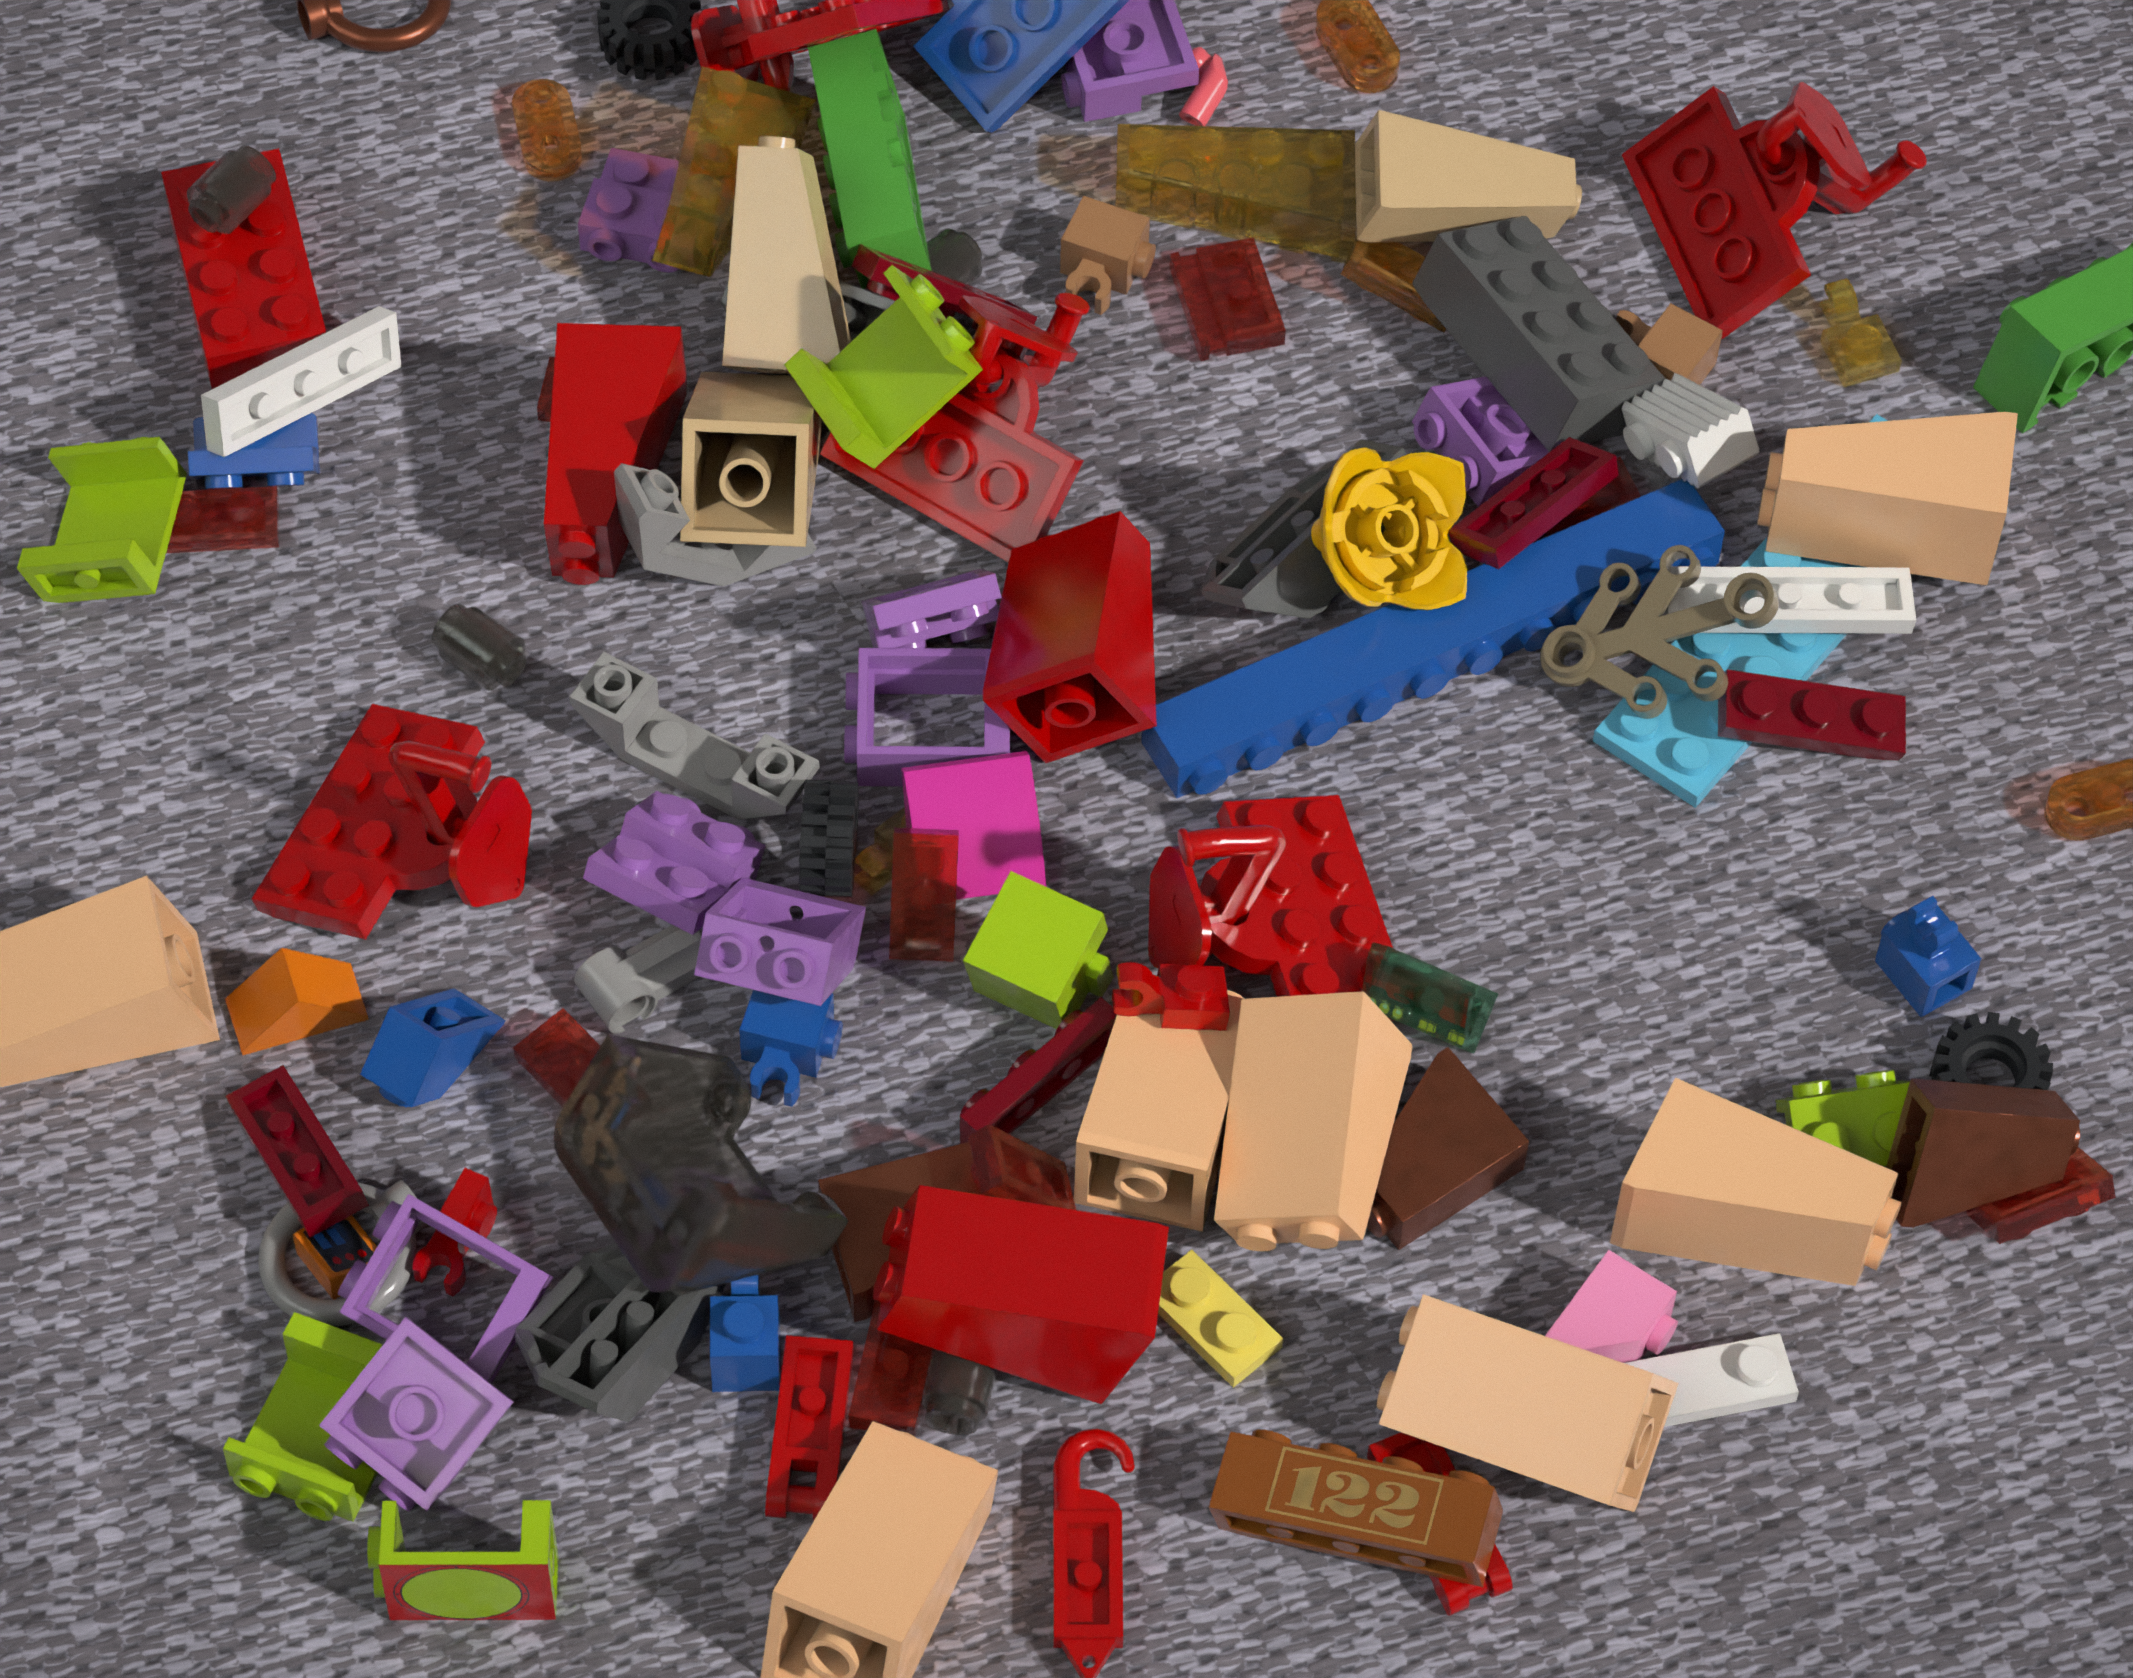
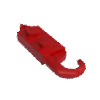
[1053,1428,1135,1678]

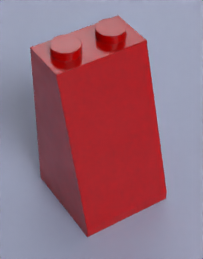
[544,323,687,585]
[983,511,1157,763]
[873,1185,1169,1404]

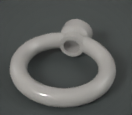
[258,1180,428,1326]

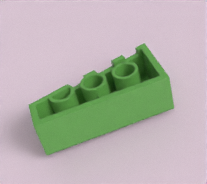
[808,29,932,289]
[1973,242,2133,434]

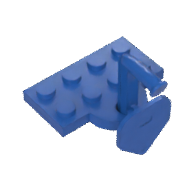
[913,0,1130,133]

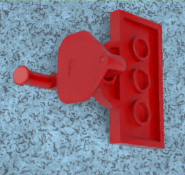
[691,0,950,125]
[1621,82,1927,340]
[820,293,1090,563]
[251,704,532,940]
[1148,795,1414,1021]

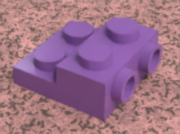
[1061,0,1199,122]
[578,148,726,273]
[1412,377,1549,507]
[861,569,1002,648]
[583,791,766,935]
[319,1317,514,1512]

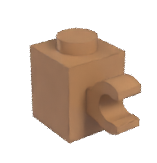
[1060,196,1156,315]
[1616,303,1723,385]

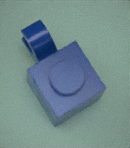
[1875,896,1982,1017]
[739,990,843,1107]
[710,1260,780,1392]

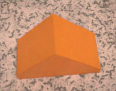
[225,948,369,1056]

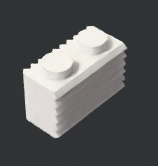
[1621,373,1760,489]

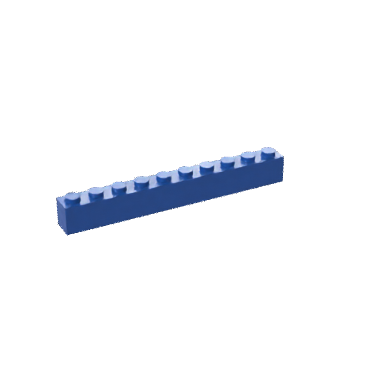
[1141,479,1725,799]

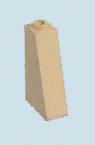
[1355,110,1582,242]
[722,136,852,375]

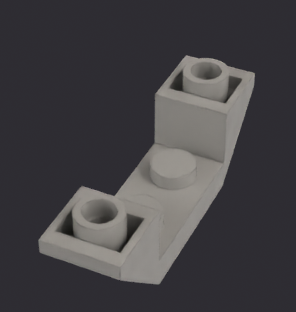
[614,463,817,587]
[569,651,820,820]

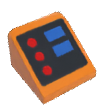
[293,1215,377,1300]

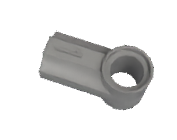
[574,925,701,1034]

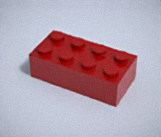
[161,148,326,390]

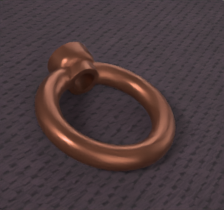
[296,0,451,52]

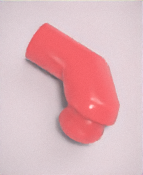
[1179,47,1228,129]

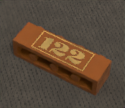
[1208,1429,1503,1587]

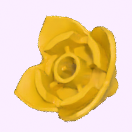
[1311,447,1467,611]

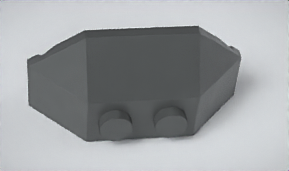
[1201,439,1406,619]
[515,1221,739,1422]

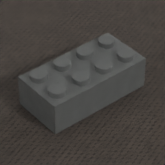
[1411,216,1665,452]

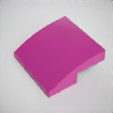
[901,751,1046,905]

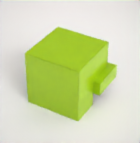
[963,871,1114,1029]

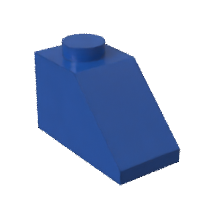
[360,988,506,1107]

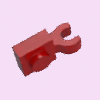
[1112,962,1230,1031]
[412,1168,497,1297]

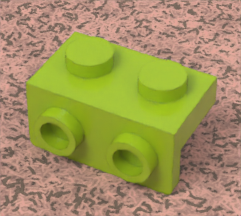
[1775,1070,1910,1166]

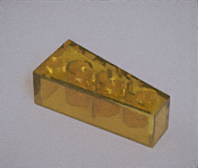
[652,66,816,278]
[1115,124,1356,265]

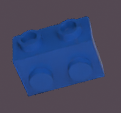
[188,413,320,490]

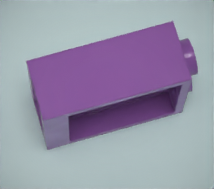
[844,648,1010,786]
[694,877,866,1006]
[338,1194,554,1384]

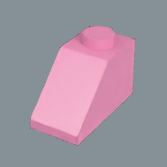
[1545,1250,1678,1363]

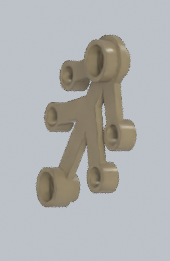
[1540,545,1779,719]

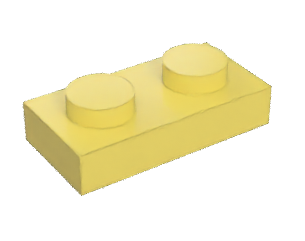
[1158,1249,1283,1388]

